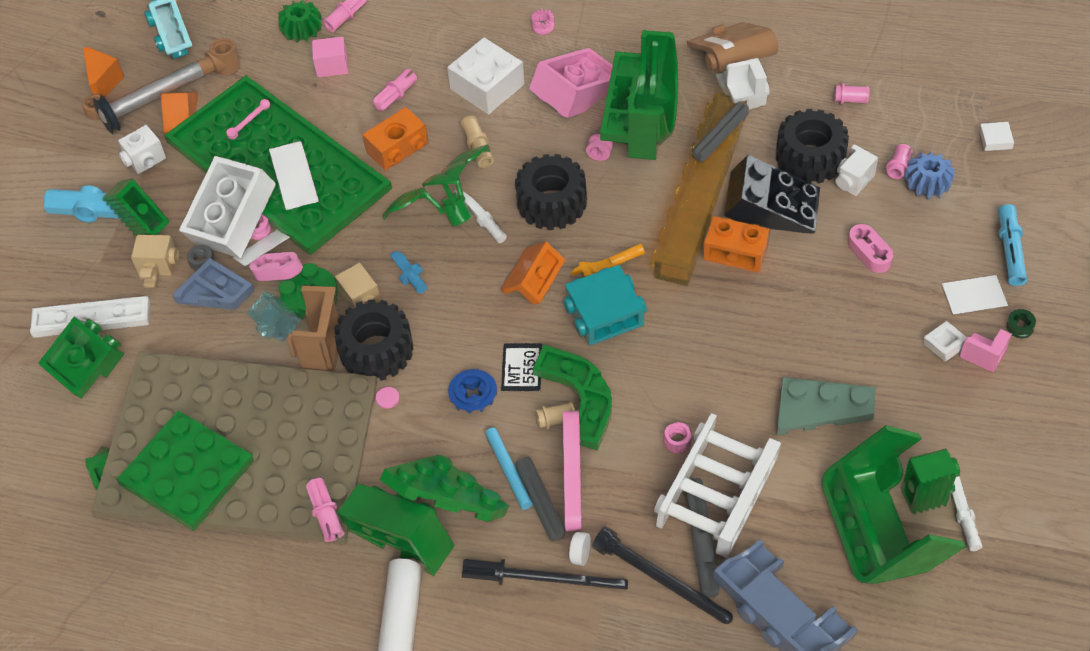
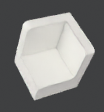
[725,58,767,103]

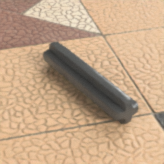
[692,101,749,163]
[516,457,565,541]

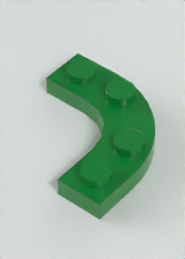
[533,345,612,451]

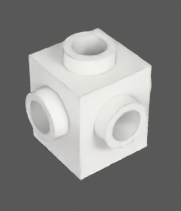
[118,125,166,174]

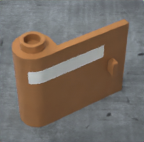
[686,22,778,74]

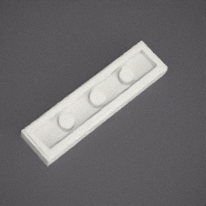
[30,296,150,338]

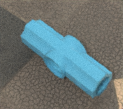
[44,185,121,223]

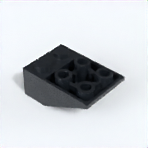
[724,155,820,234]

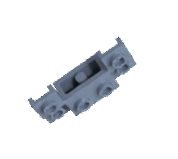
[713,539,858,651]

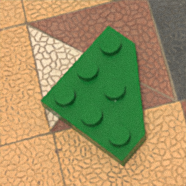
[379,455,509,522]

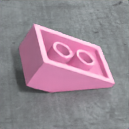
[529,48,613,118]

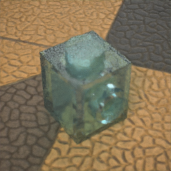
[247,291,302,342]

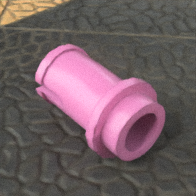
[834,83,869,105]
[886,144,913,179]

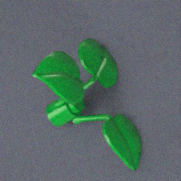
[382,145,490,227]

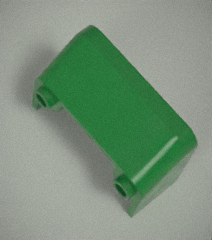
[822,425,966,584]

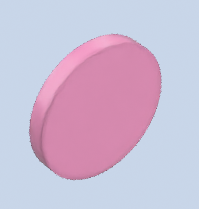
[376,387,400,409]

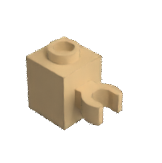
[131,235,179,288]

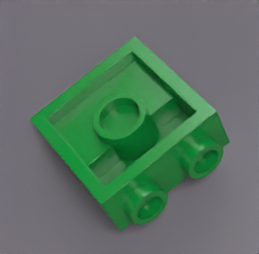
[38,316,124,399]

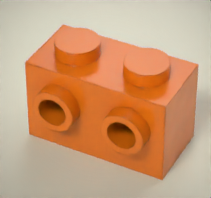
[703,216,770,273]

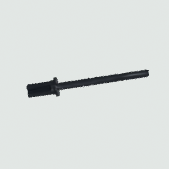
[462,559,628,590]

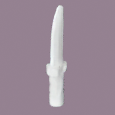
[454,190,507,243]
[952,477,983,551]

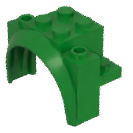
[600,30,678,160]

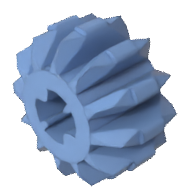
[905,150,955,200]

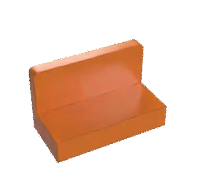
[501,241,565,305]

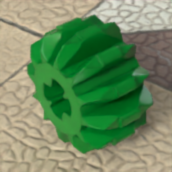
[278,0,322,43]

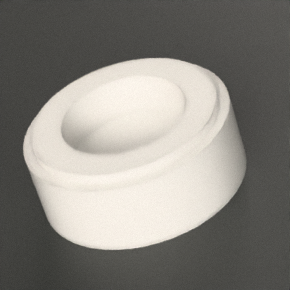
[569,532,591,566]

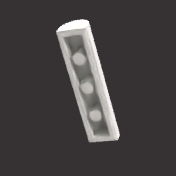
[378,559,422,651]

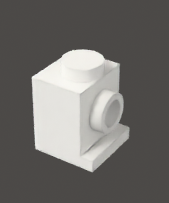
[835,144,878,196]

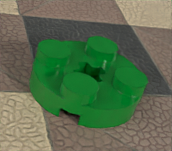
[278,263,338,319]

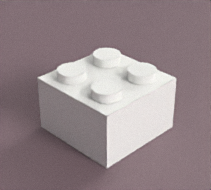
[447,38,525,115]

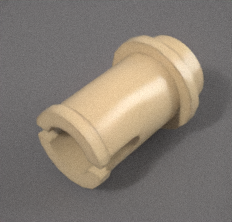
[535,402,575,430]

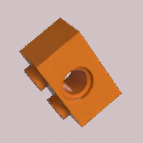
[362,107,429,171]

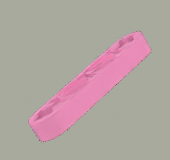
[563,411,582,532]

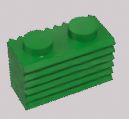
[103,178,170,236]
[901,448,960,515]

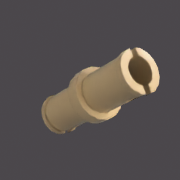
[461,115,494,168]

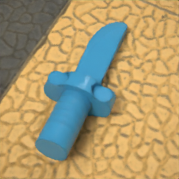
[390,251,427,294]

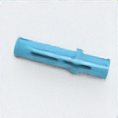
[998,204,1028,286]

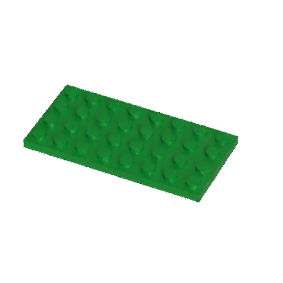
[164,75,392,255]

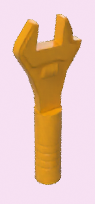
[571,243,645,277]

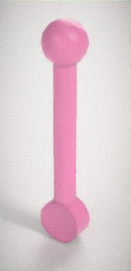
[226,99,270,139]

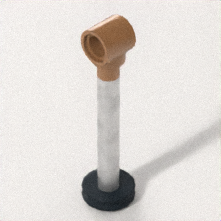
[93,38,240,134]

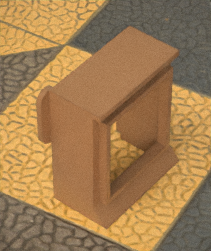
[288,286,339,372]

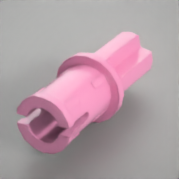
[322,0,367,33]
[372,69,417,111]
[306,478,345,542]

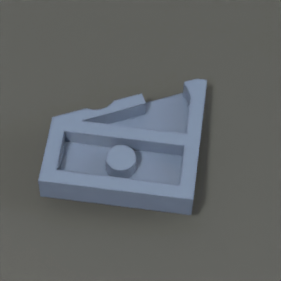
[172,258,255,310]

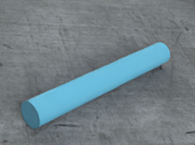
[485,427,533,510]

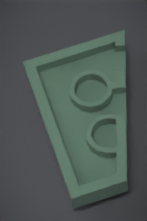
[777,377,876,435]

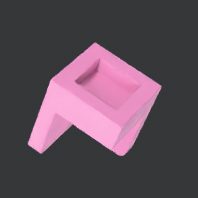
[312,37,348,77]
[960,329,1012,373]

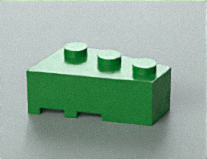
[337,483,455,576]

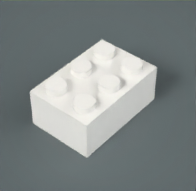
[179,156,276,258]

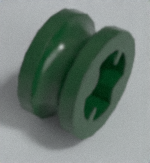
[1007,309,1036,339]

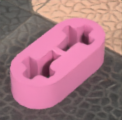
[848,224,893,273]
[249,252,303,281]

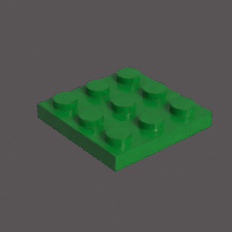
[117,410,254,532]

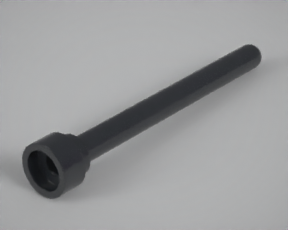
[592,526,733,624]

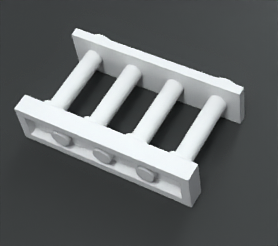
[654,413,781,558]

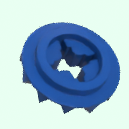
[448,369,497,414]

